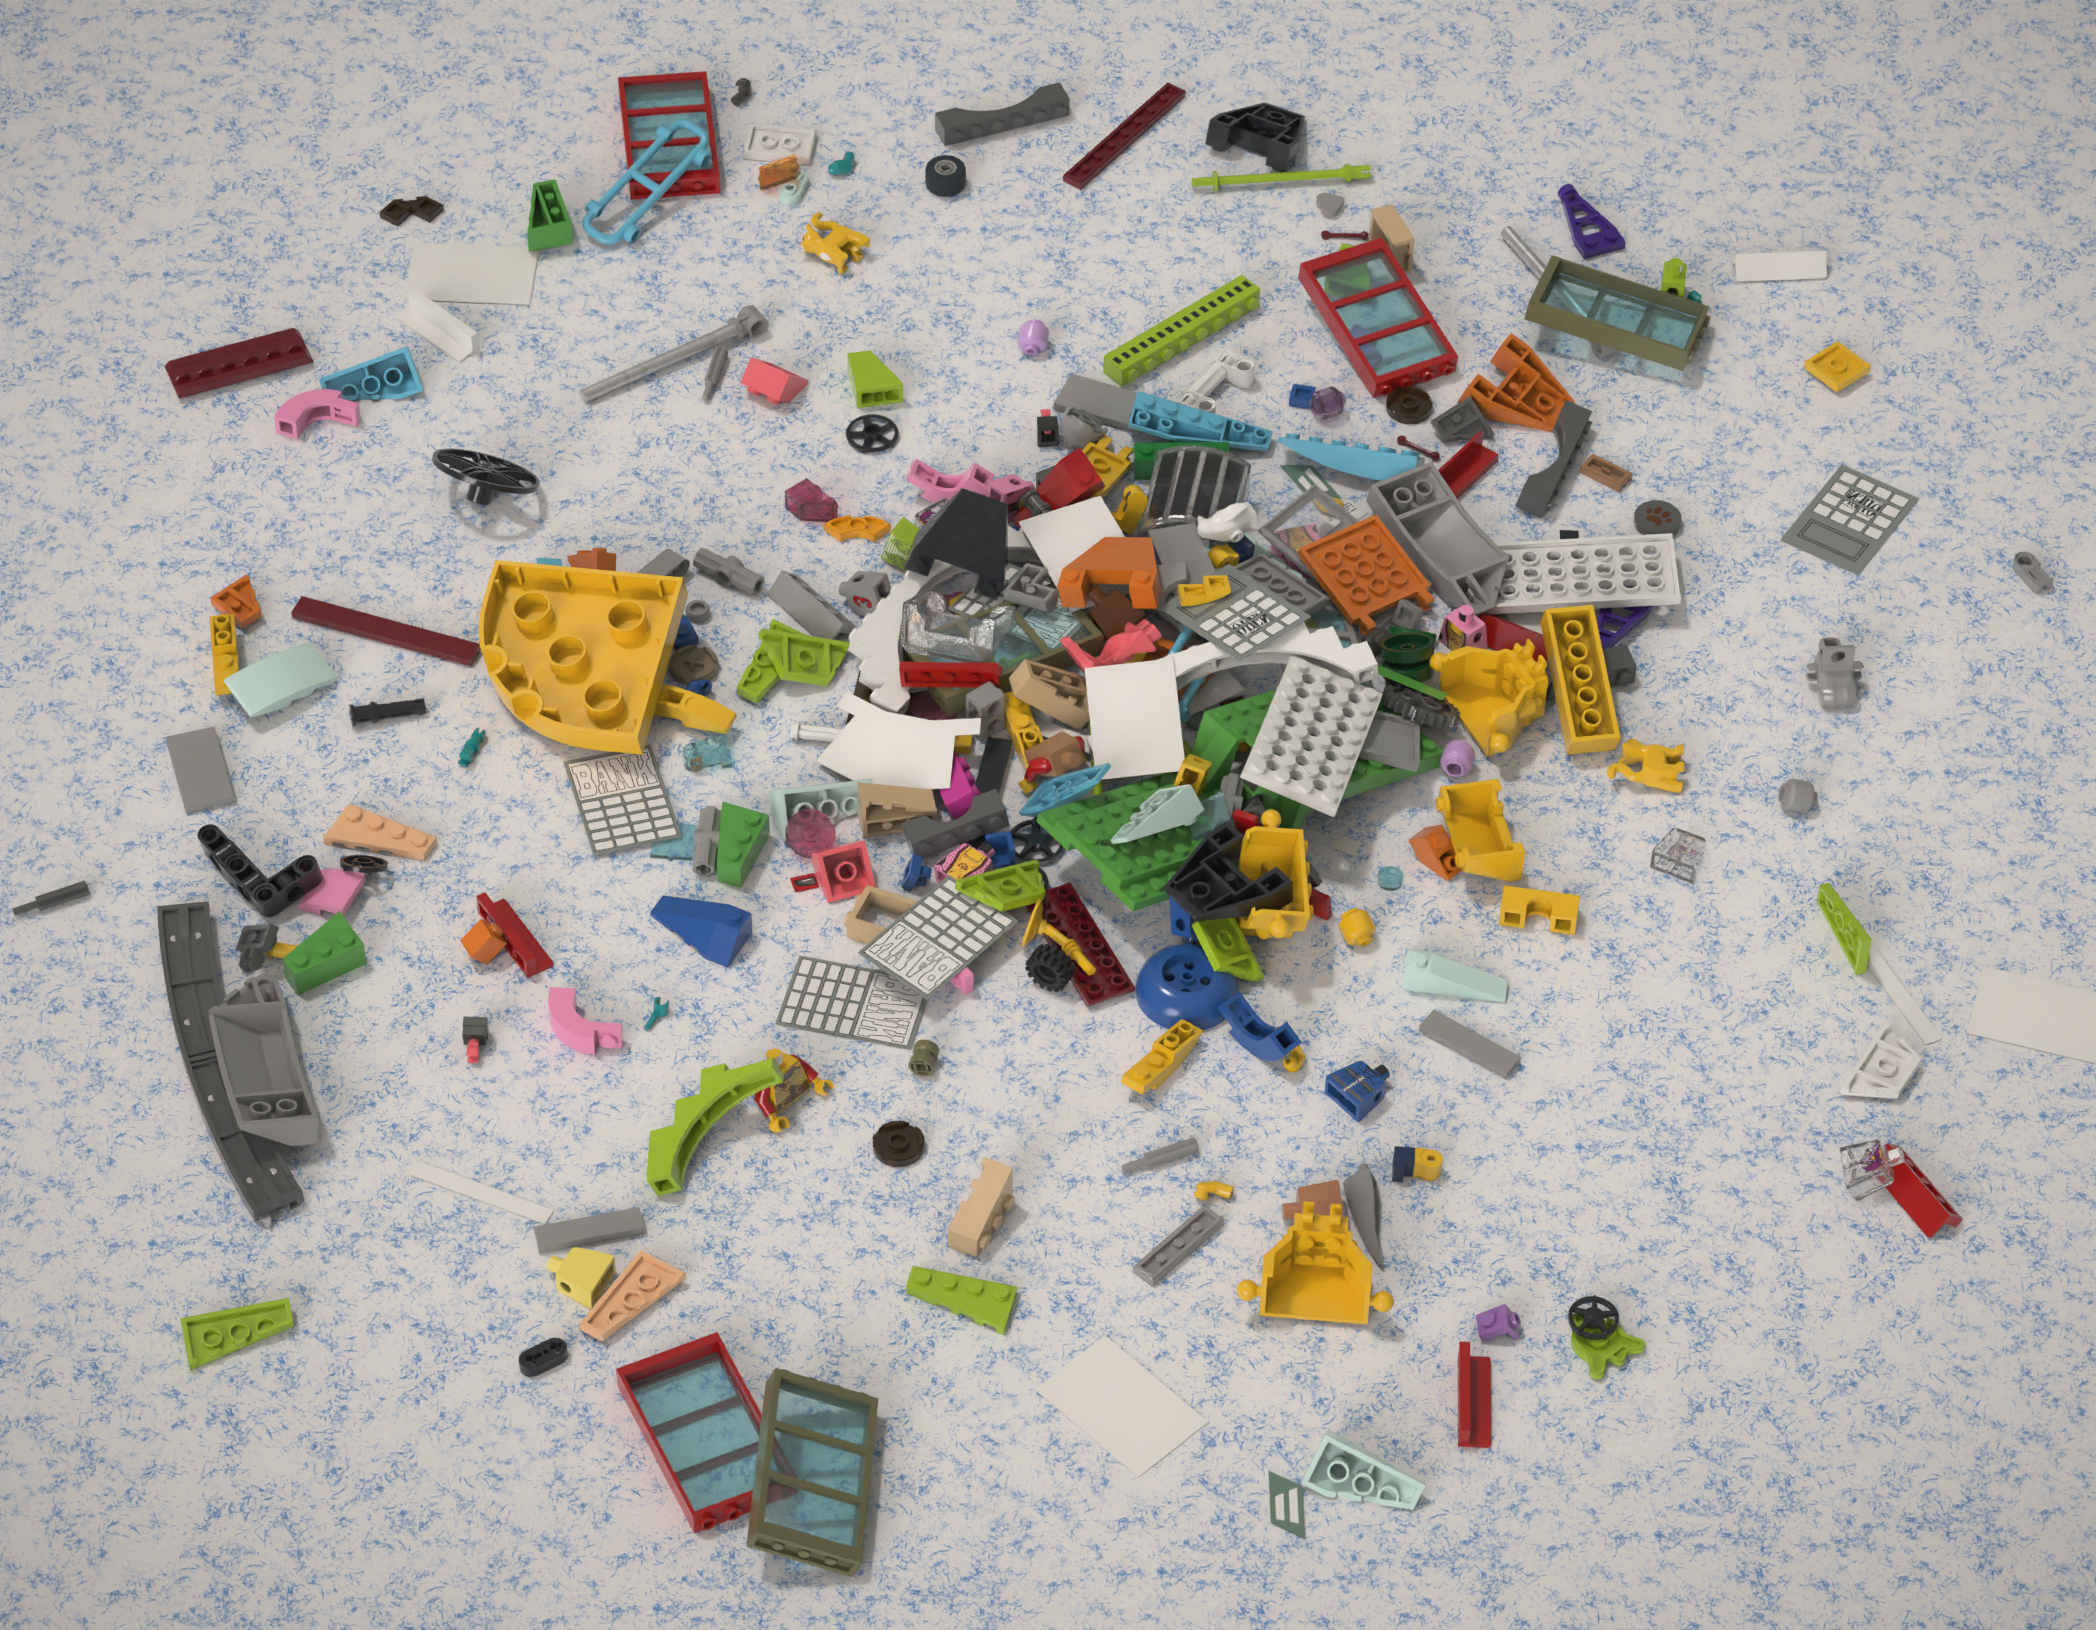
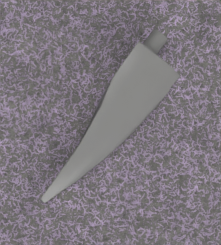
[1343,1163,1384,1266]

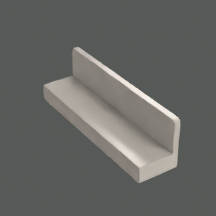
[768,570,856,640]

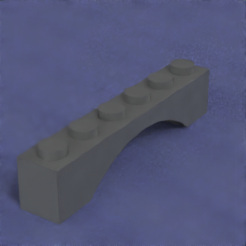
[935,82,1070,146]
[1515,400,1592,518]

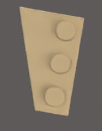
[1009,659,1090,731]
[857,782,937,838]
[948,1157,1015,1258]

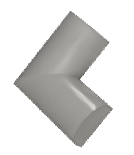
[1003,563,1058,613]

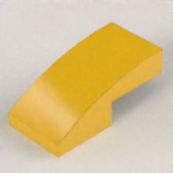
[1177,575,1231,607]

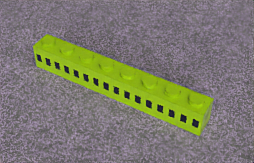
[1103,275,1260,387]

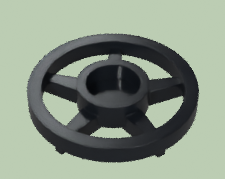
[340,855,388,875]
[1568,1295,1619,1340]

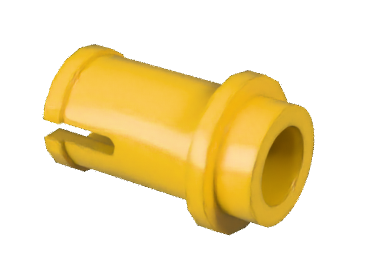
[265,942,298,959]

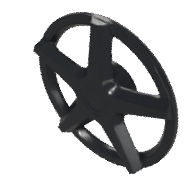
[846,414,899,454]
[1010,817,1064,863]

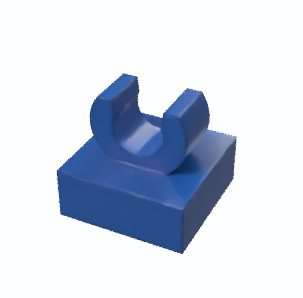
[902,854,932,891]

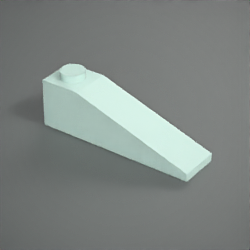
[768,779,873,840]
[1111,784,1205,844]
[1403,948,1508,1003]
[1301,1429,1426,1510]

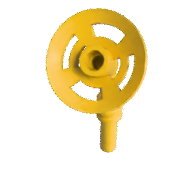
[1021,898,1096,975]

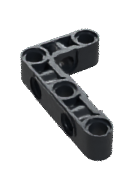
[197,824,323,917]

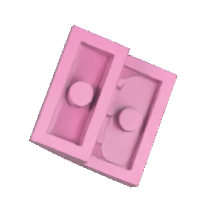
[298,869,366,916]

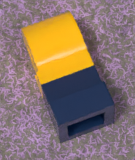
[1208,535,1255,569]
[1392,1146,1443,1182]

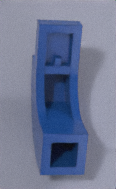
[1217,991,1302,1061]

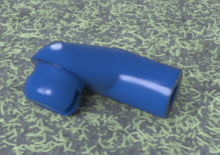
[685,679,712,696]

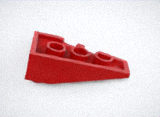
[1012,447,1106,528]

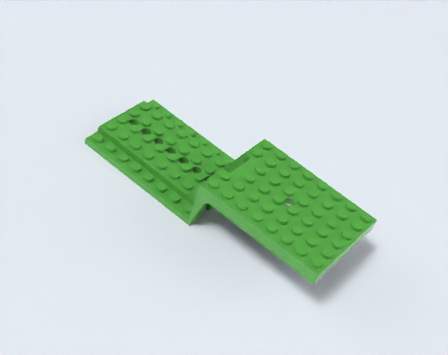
[1036,681,1443,911]

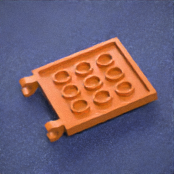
[1297,515,1435,639]

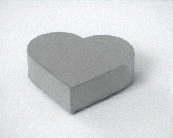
[1316,193,1345,218]

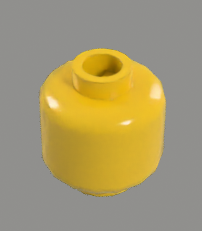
[1339,908,1376,947]

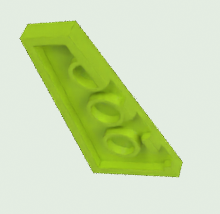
[737,619,808,703]
[1817,883,1872,975]
[906,1266,1017,1335]
[180,1298,294,1370]

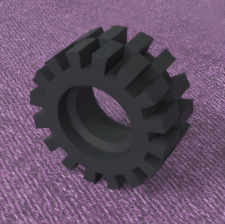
[1025,944,1076,992]

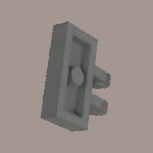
[235,924,279,972]

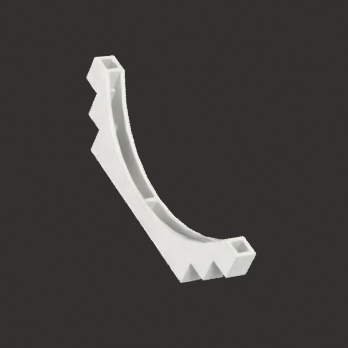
[848,526,1041,715]
[1086,622,1378,762]

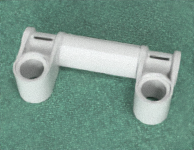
[1174,349,1255,414]

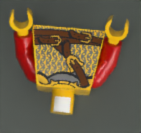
[754,1049,834,1133]

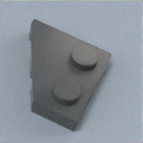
[1430,397,1495,442]

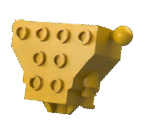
[1429,639,1549,757]
[1235,809,1313,940]
[1237,1201,1394,1325]

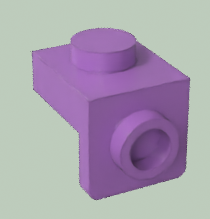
[1476,1304,1521,1342]

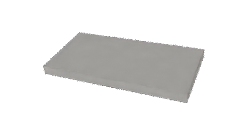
[1273,686,1420,772]

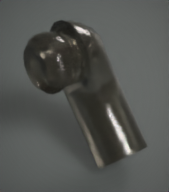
[731,78,752,106]

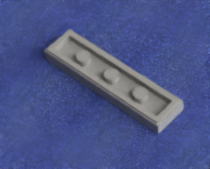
[1419,1010,1521,1078]
[1133,1205,1224,1287]
[534,1207,645,1253]

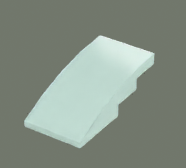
[224,642,337,718]

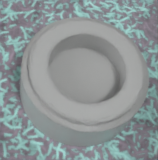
[685,600,710,623]

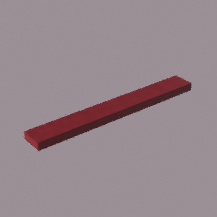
[1063,82,1186,190]
[291,596,481,666]

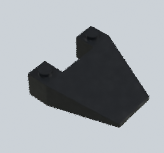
[1205,102,1305,172]
[905,488,1008,600]
[1164,821,1293,921]

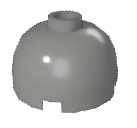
[1060,405,1108,450]

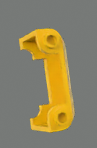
[1435,779,1525,882]

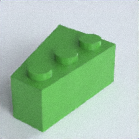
[527,179,573,252]
[717,802,770,888]
[283,911,366,995]

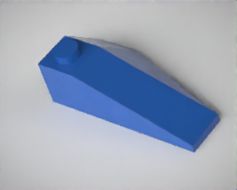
[650,895,752,968]

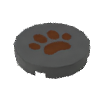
[1634,500,1682,535]

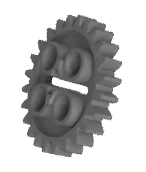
[1381,683,1460,728]

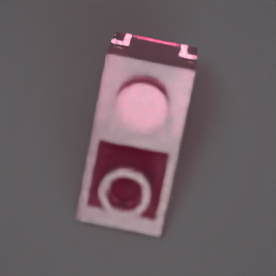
[785,478,838,522]

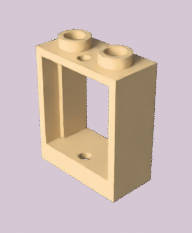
[1369,204,1415,278]
[844,885,918,944]

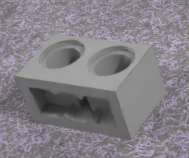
[966,681,1005,743]

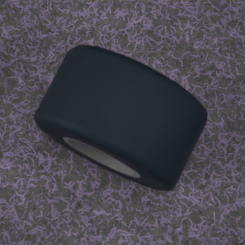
[925,155,966,197]

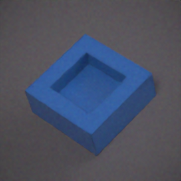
[1289,384,1316,409]

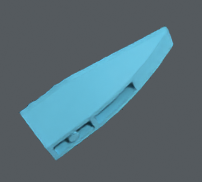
[1127,391,1273,451]
[1278,433,1425,481]

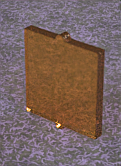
[758,154,800,191]

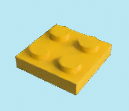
[1804,341,1871,392]

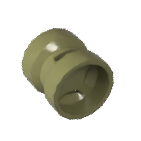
[908,1039,940,1076]

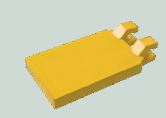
[1082,435,1134,499]

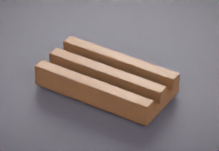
[1579,454,1633,492]

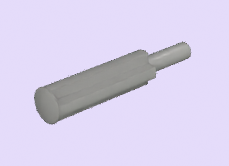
[702,346,728,401]
[1121,1137,1199,1172]

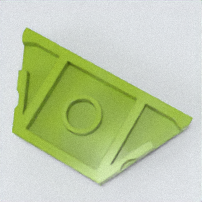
[758,628,850,687]
[954,859,1045,912]
[1192,918,1265,983]

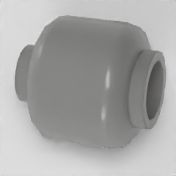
[1778,779,1818,813]

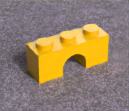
[1499,886,1580,935]

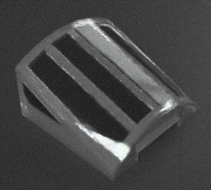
[1138,445,1251,549]

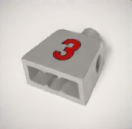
[839,571,891,617]

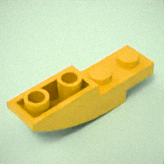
[209,614,239,695]
[654,685,737,734]
[1004,692,1043,771]
[1121,1019,1203,1095]

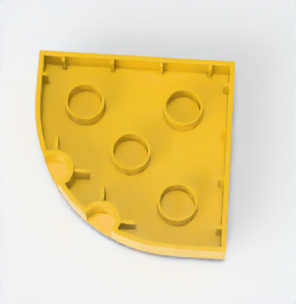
[479,560,688,755]

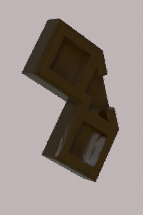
[379,196,444,226]

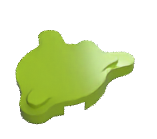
[1571,1313,1646,1379]

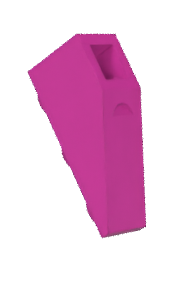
[940,750,981,820]

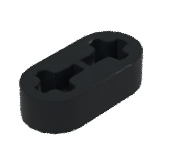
[519,1338,568,1377]

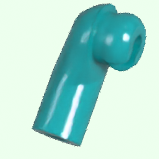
[828,152,855,175]

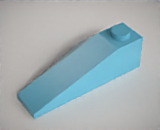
[319,346,424,400]

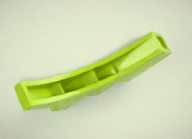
[646,1058,784,1196]

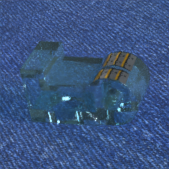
[683,735,732,772]

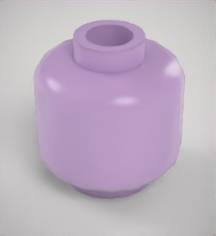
[1017,320,1049,356]
[1440,740,1475,777]

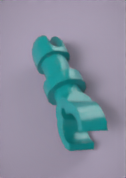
[458,727,486,767]

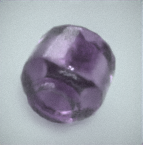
[1309,386,1346,420]

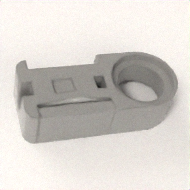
[2012,552,2054,594]

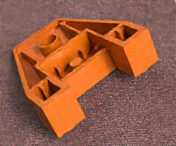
[1457,333,1575,432]
[1057,537,1162,609]

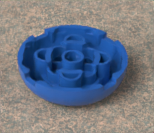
[1135,944,1239,1030]

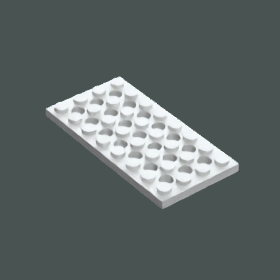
[1486,533,1681,614]
[1240,655,1383,817]

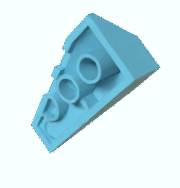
[1019,763,1111,817]

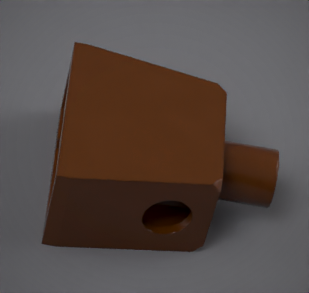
[1086,585,1146,642]

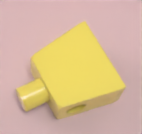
[547,1247,616,1309]

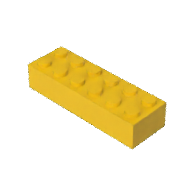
[1540,605,1620,755]

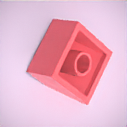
[740,357,809,405]
[810,840,876,903]

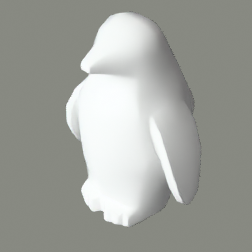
[1197,502,1260,542]

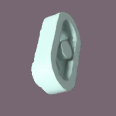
[778,168,808,205]

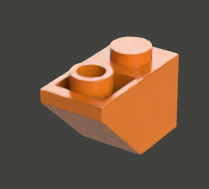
[567,548,616,571]
[1408,824,1462,881]

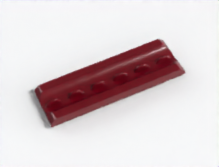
[165,328,313,398]
[1026,882,1135,1007]

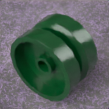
[1380,632,1436,684]

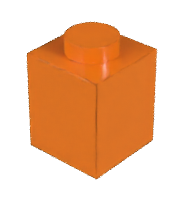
[460,919,507,965]

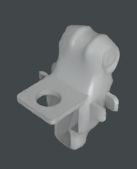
[1806,637,1864,708]

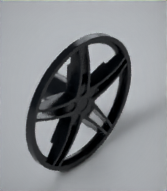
[432,448,540,505]

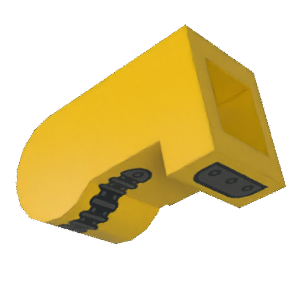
[1110,485,1148,534]

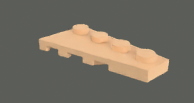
[323,804,437,860]
[579,1250,686,1342]

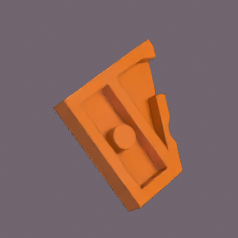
[210,574,261,629]

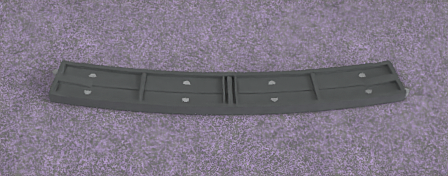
[157,901,304,1228]

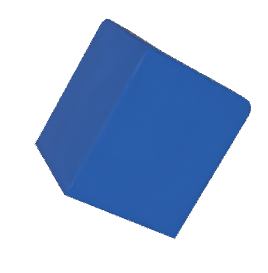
[985,831,1015,870]

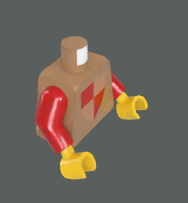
[1018,731,1087,795]

